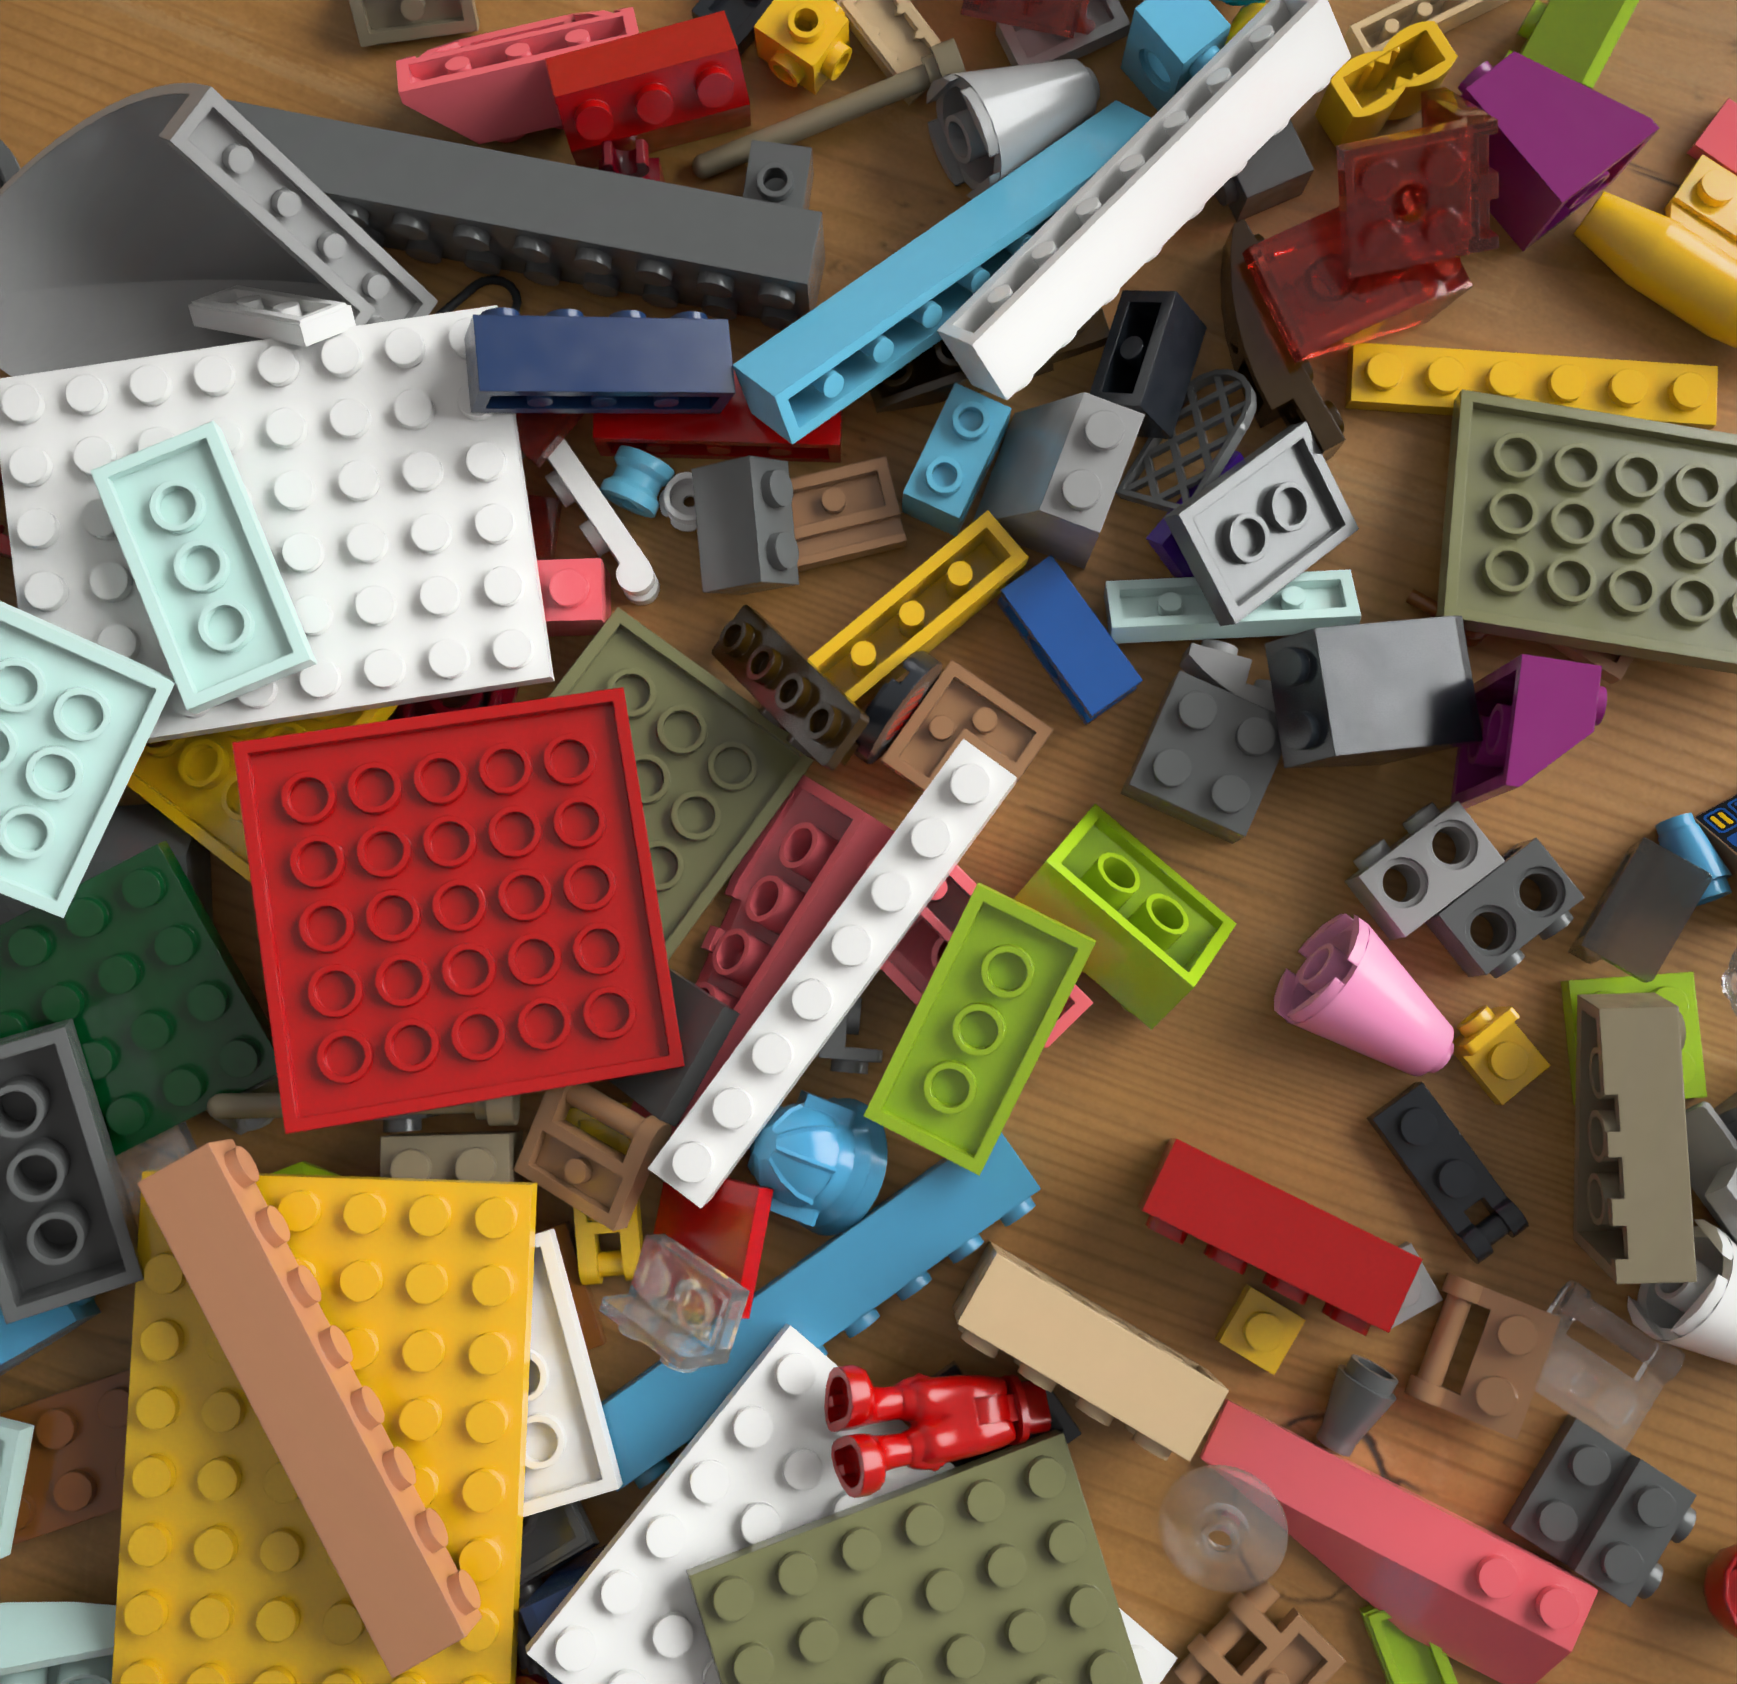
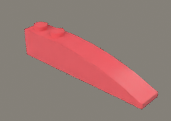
[631,775,895,1136]
[1199,1399,1598,1684]

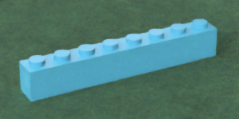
[733,100,1151,445]

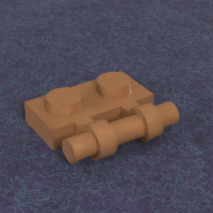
[1174,1576,1346,1684]

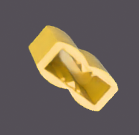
[1315,21,1458,149]

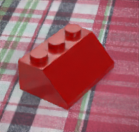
[545,11,751,169]

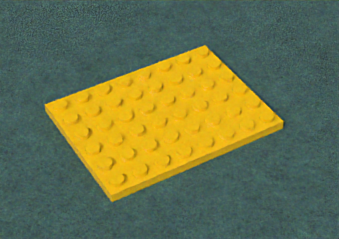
[112,1169,537,1684]

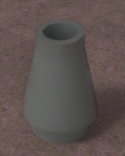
[1316,1354,1398,1457]

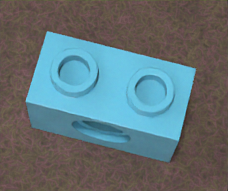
[1120,0,1231,111]

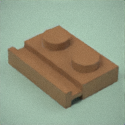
[791,456,907,572]

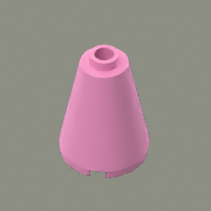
[1274,913,1454,1077]

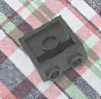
[1503,1414,1697,1608]

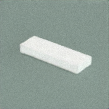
[188,285,356,347]

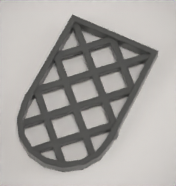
[1115,369,1257,512]

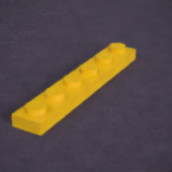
[1345,342,1718,430]

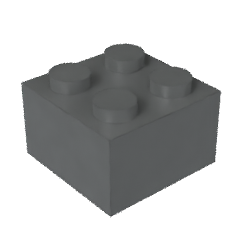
[1120,671,1282,844]

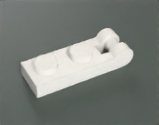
[544,439,660,605]

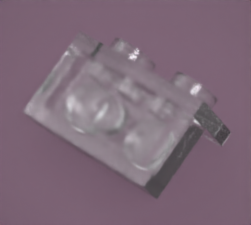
[599,1234,750,1373]

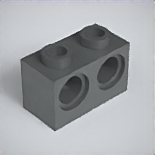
[1425,838,1585,978]

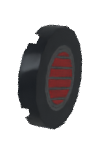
[854,650,943,764]

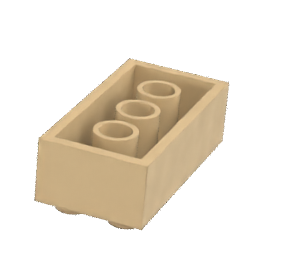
[952,1241,1229,1462]

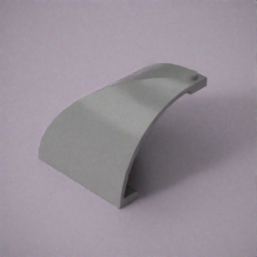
[0,83,438,377]

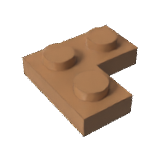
[881,660,1054,793]

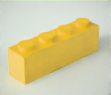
[808,510,1029,709]

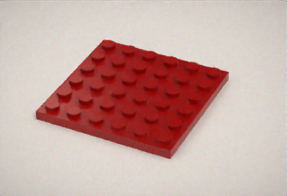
[232,687,685,1134]

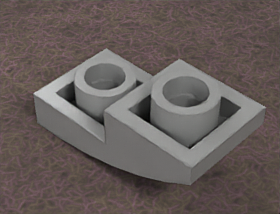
[1180,639,1276,713]

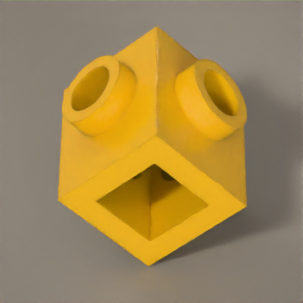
[754,0,852,95]

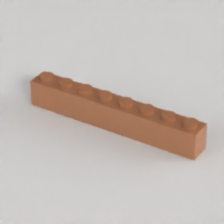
[137,1139,482,1679]

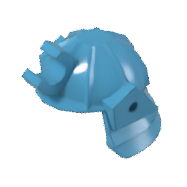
[747,1090,888,1236]

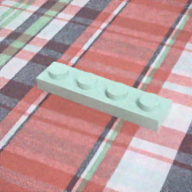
[1104,569,1361,644]

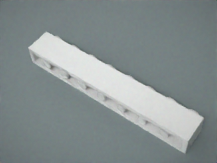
[937,0,1351,400]
[648,739,1017,1208]

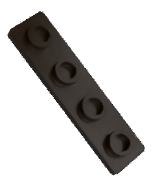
[712,605,870,770]

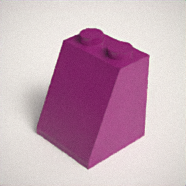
[1432,51,1659,251]

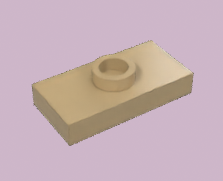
[836,0,941,106]

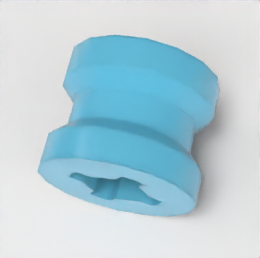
[599,445,675,518]

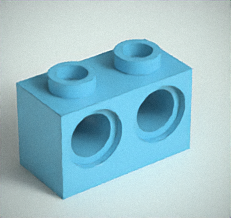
[902,383,1012,537]

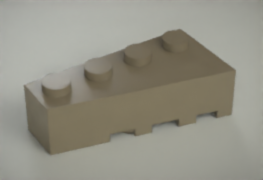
[1573,992,1697,1284]

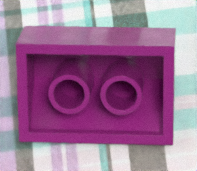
[1450,654,1607,809]

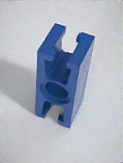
[997,555,1143,725]

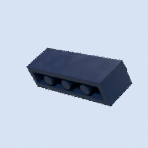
[464,307,736,414]

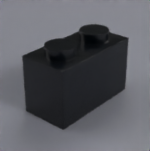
[1090,290,1207,439]

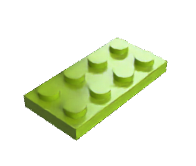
[864,882,1097,1176]

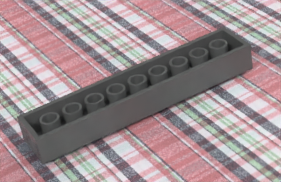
[225,99,825,331]

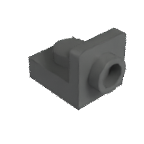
[819,997,883,1074]

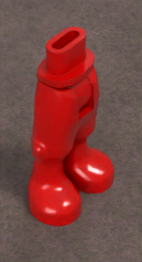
[824,1365,1051,1498]

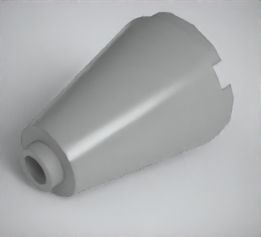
[926,59,1100,199]

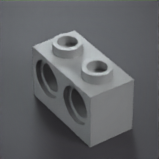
[1344,801,1505,940]

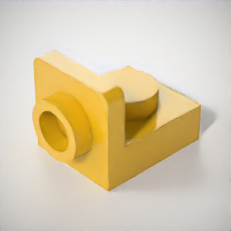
[1452,1005,1551,1105]

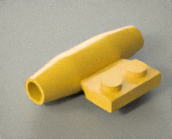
[1574,154,1737,349]

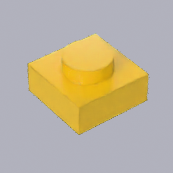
[1215,1284,1306,1375]

